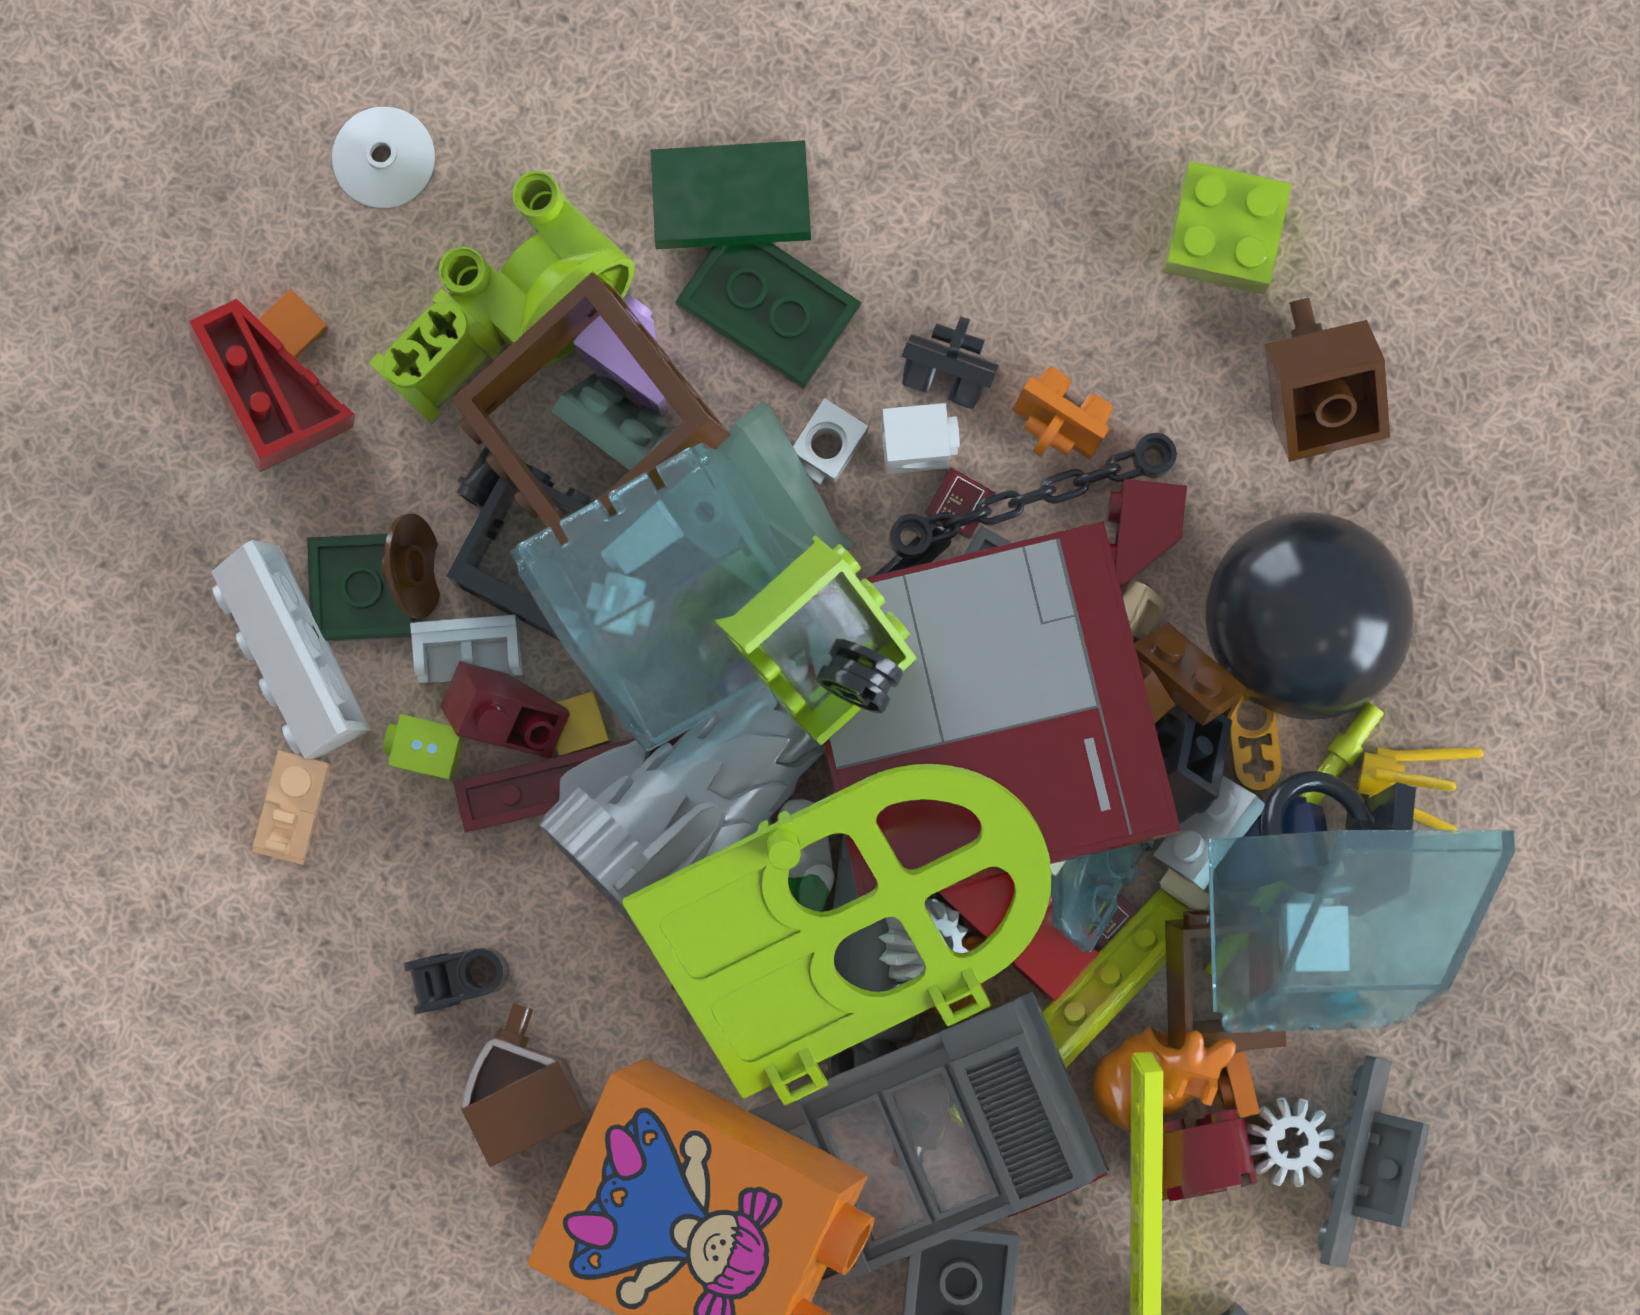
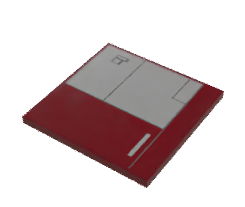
[794,521,1181,897]

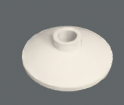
[332,107,435,208]

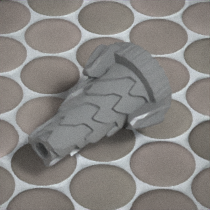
[539,646,825,932]

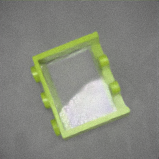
[714,535,917,746]

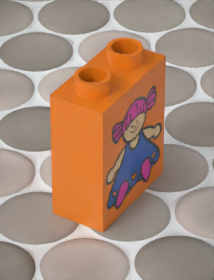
[527,1058,874,1315]

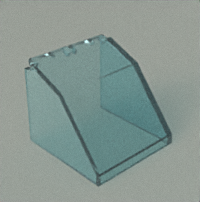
[510,443,833,752]
[1208,830,1515,1033]

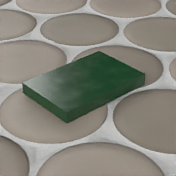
[650,140,811,250]
[675,243,862,389]

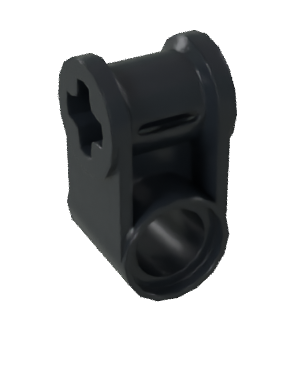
[403,948,509,1015]

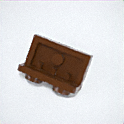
[1134,622,1246,726]

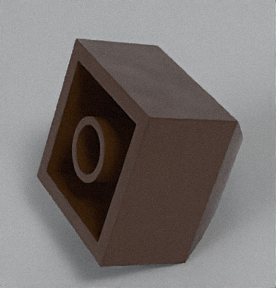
[1265,298,1390,462]
[461,1003,592,1167]

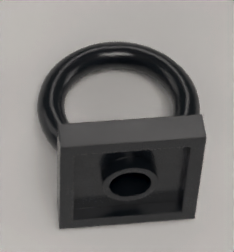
[1261,771,1416,914]

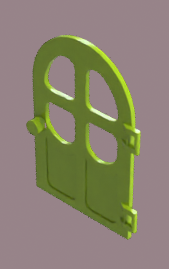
[622,764,1052,1106]

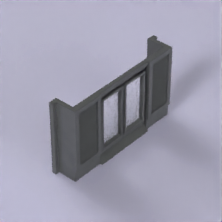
[748,991,1110,1295]

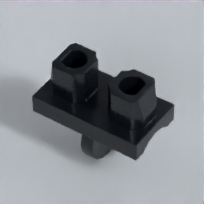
[901,316,999,409]

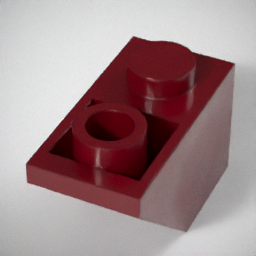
[1108,479,1187,588]
[440,661,570,758]

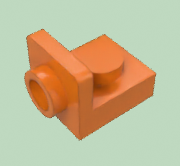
[1217,1051,1260,1118]

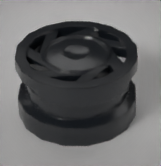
[815,639,903,714]

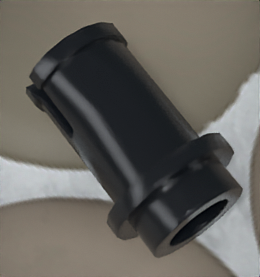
[456,446,500,509]

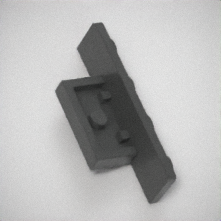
[1318,1055,1430,1268]

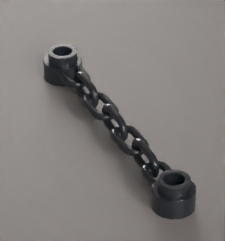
[889,433,1177,559]

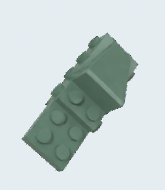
[551,374,855,617]

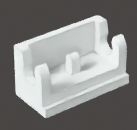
[410,615,523,684]

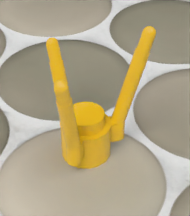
[1357,747,1483,835]

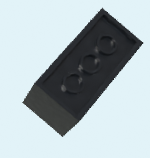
[446,463,698,683]

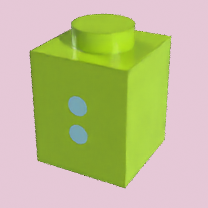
[382,714,464,782]

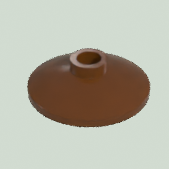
[381,514,440,618]

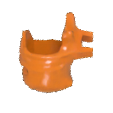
[1093,1027,1236,1132]

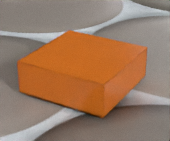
[259,288,329,359]

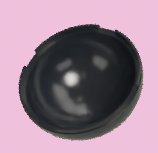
[1206,512,1414,720]

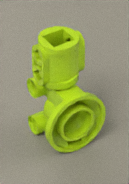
[368,170,635,424]

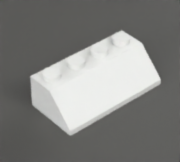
[211,540,371,759]

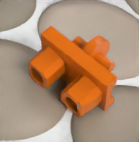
[1012,366,1113,460]

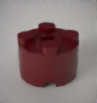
[1162,1109,1257,1202]

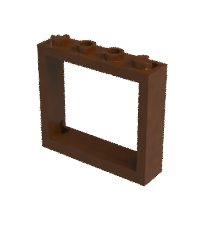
[451,271,730,564]

